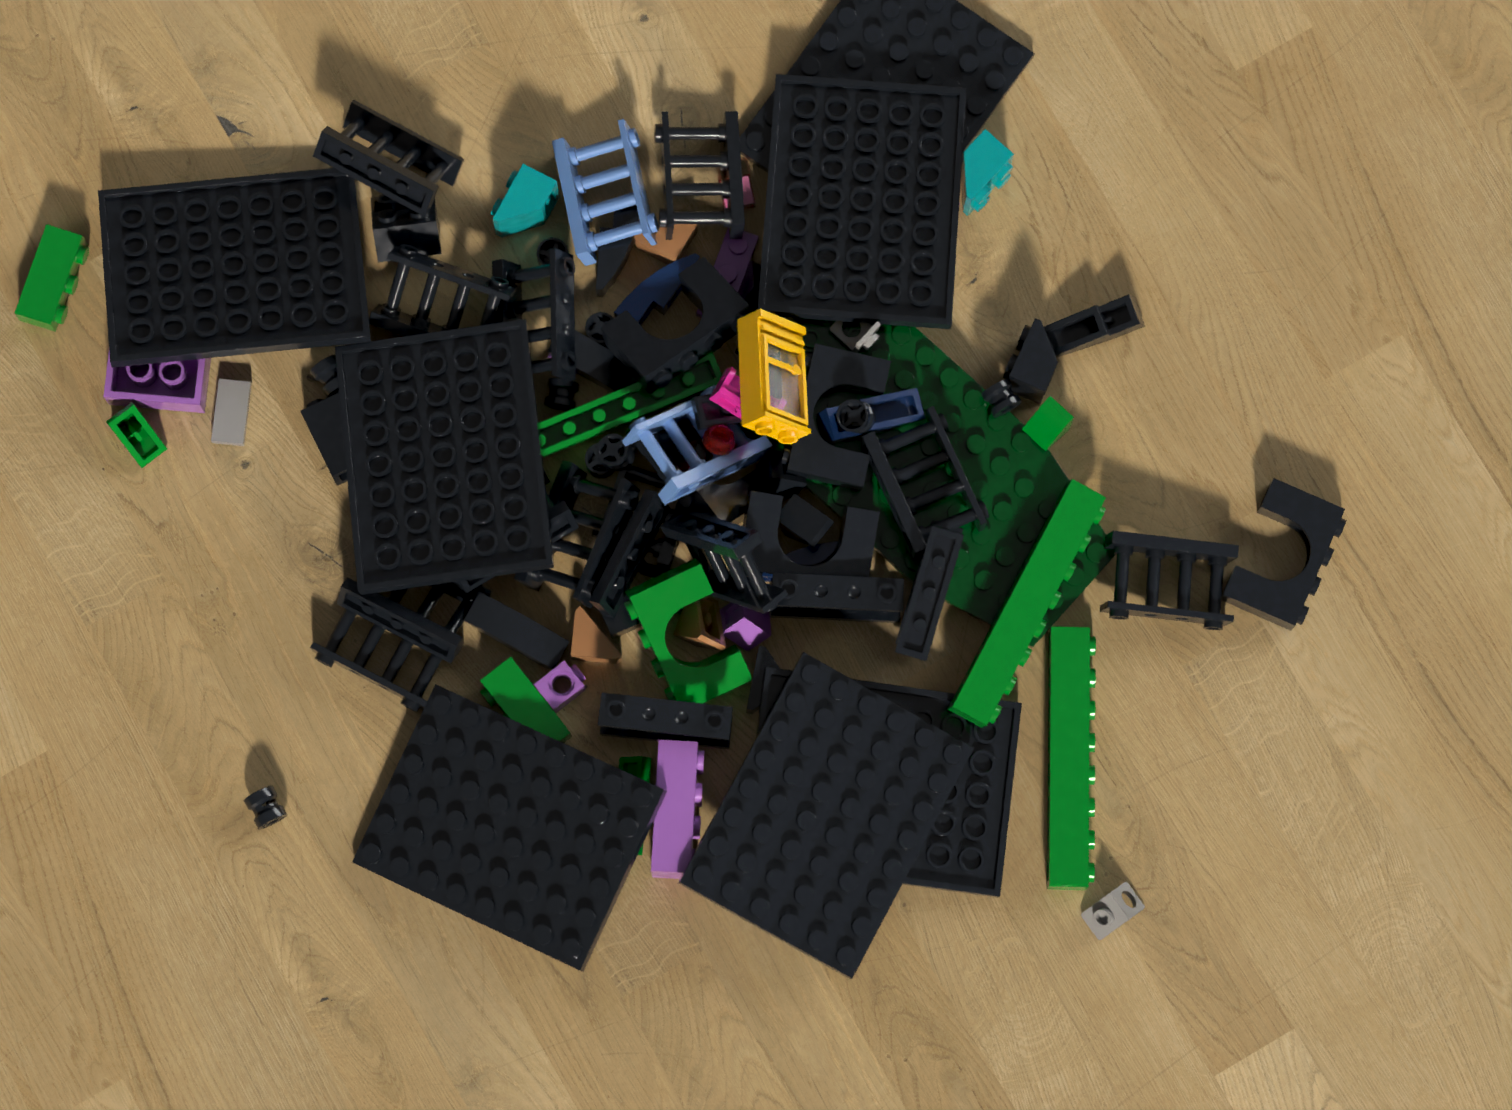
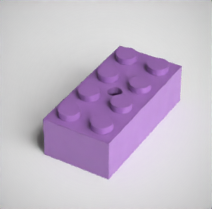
[651,740,705,879]

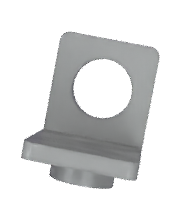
[830,321,881,353]
[1081,882,1145,940]

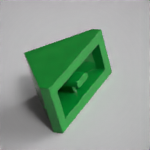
[1022,396,1074,451]
[106,402,167,468]

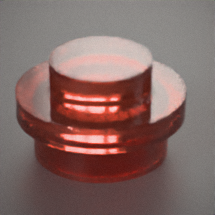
[702,424,735,455]

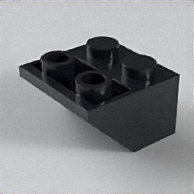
[371,194,442,262]
[1003,318,1058,405]

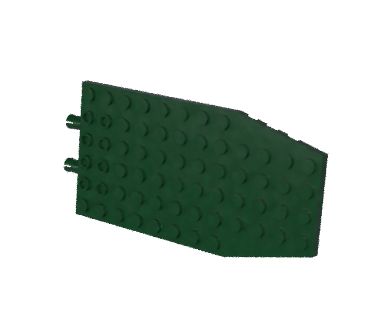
[735,318,1116,648]

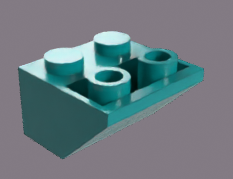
[961,129,1014,216]
[491,164,560,238]

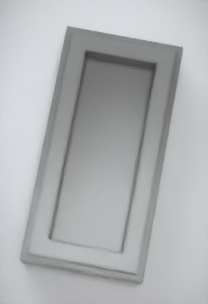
[211,379,252,446]

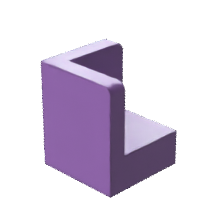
[720,602,771,651]

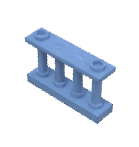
[552,119,659,266]
[622,385,773,505]

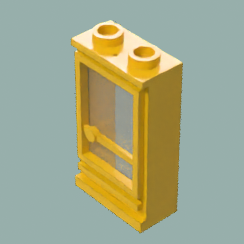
[737,308,811,444]

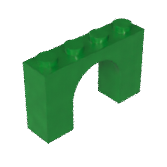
[624,558,753,703]

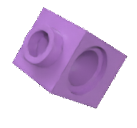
[534,661,586,713]

